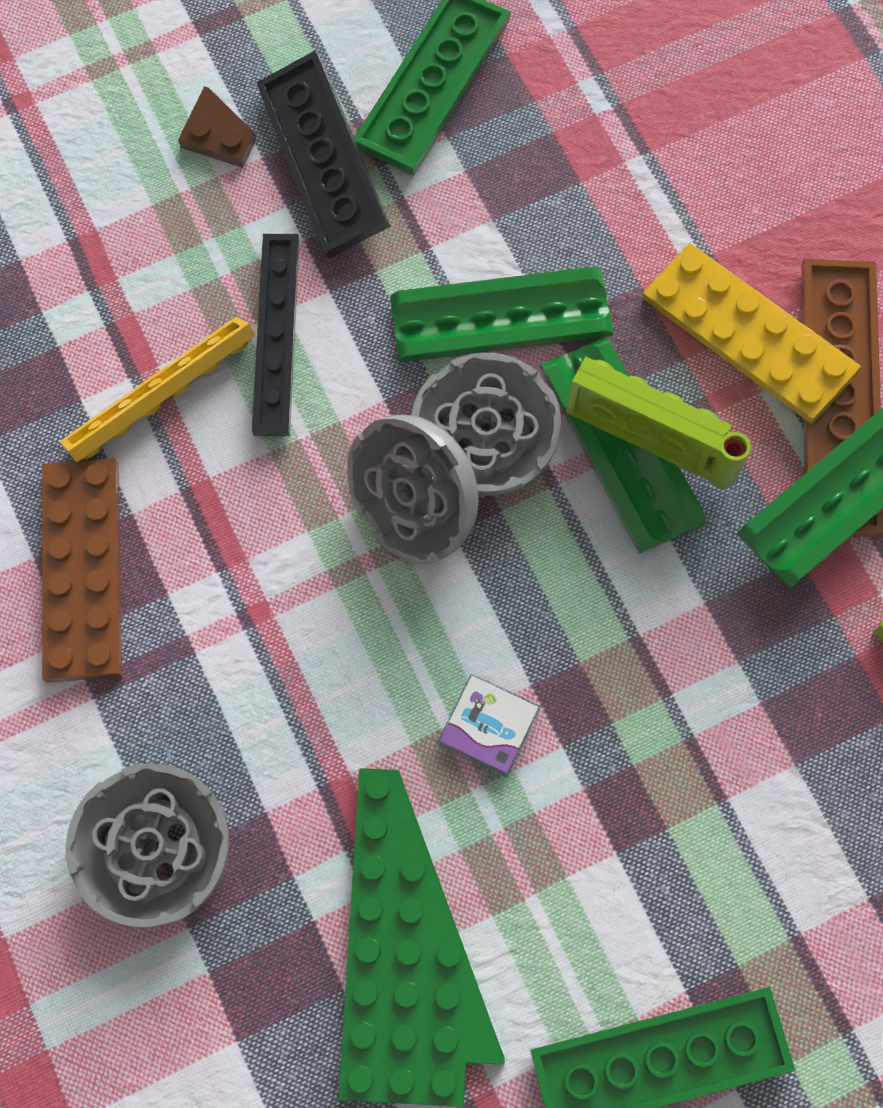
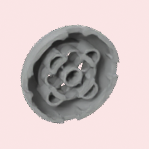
[412,353,561,496]
[347,414,479,564]
[66,763,230,928]

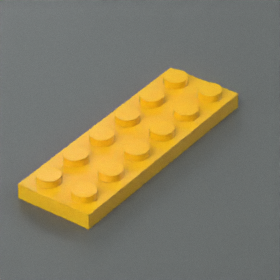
[643,243,861,425]

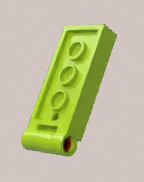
[566,356,751,489]

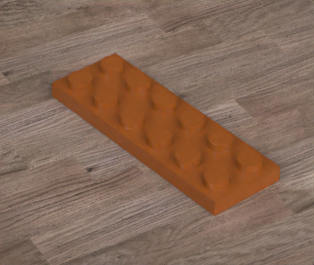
[42,458,122,683]

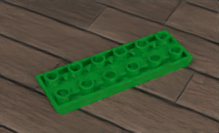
[390,266,613,363]
[540,337,707,554]
[737,408,883,590]

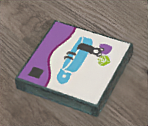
[437,674,541,778]

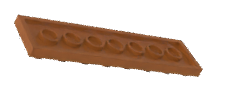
[801,259,883,538]

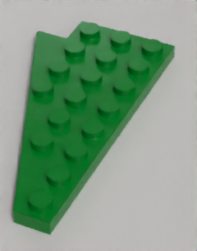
[338,768,505,1107]

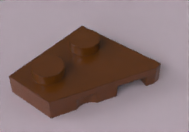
[178,86,256,168]

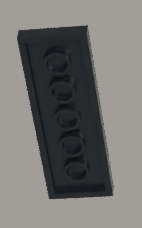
[256,50,391,258]

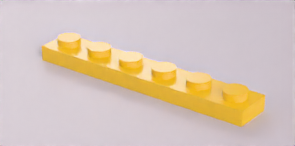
[59,316,256,463]

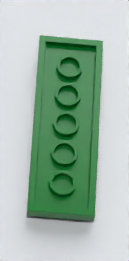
[354,0,511,176]
[530,987,796,1108]

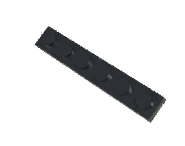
[252,234,300,436]

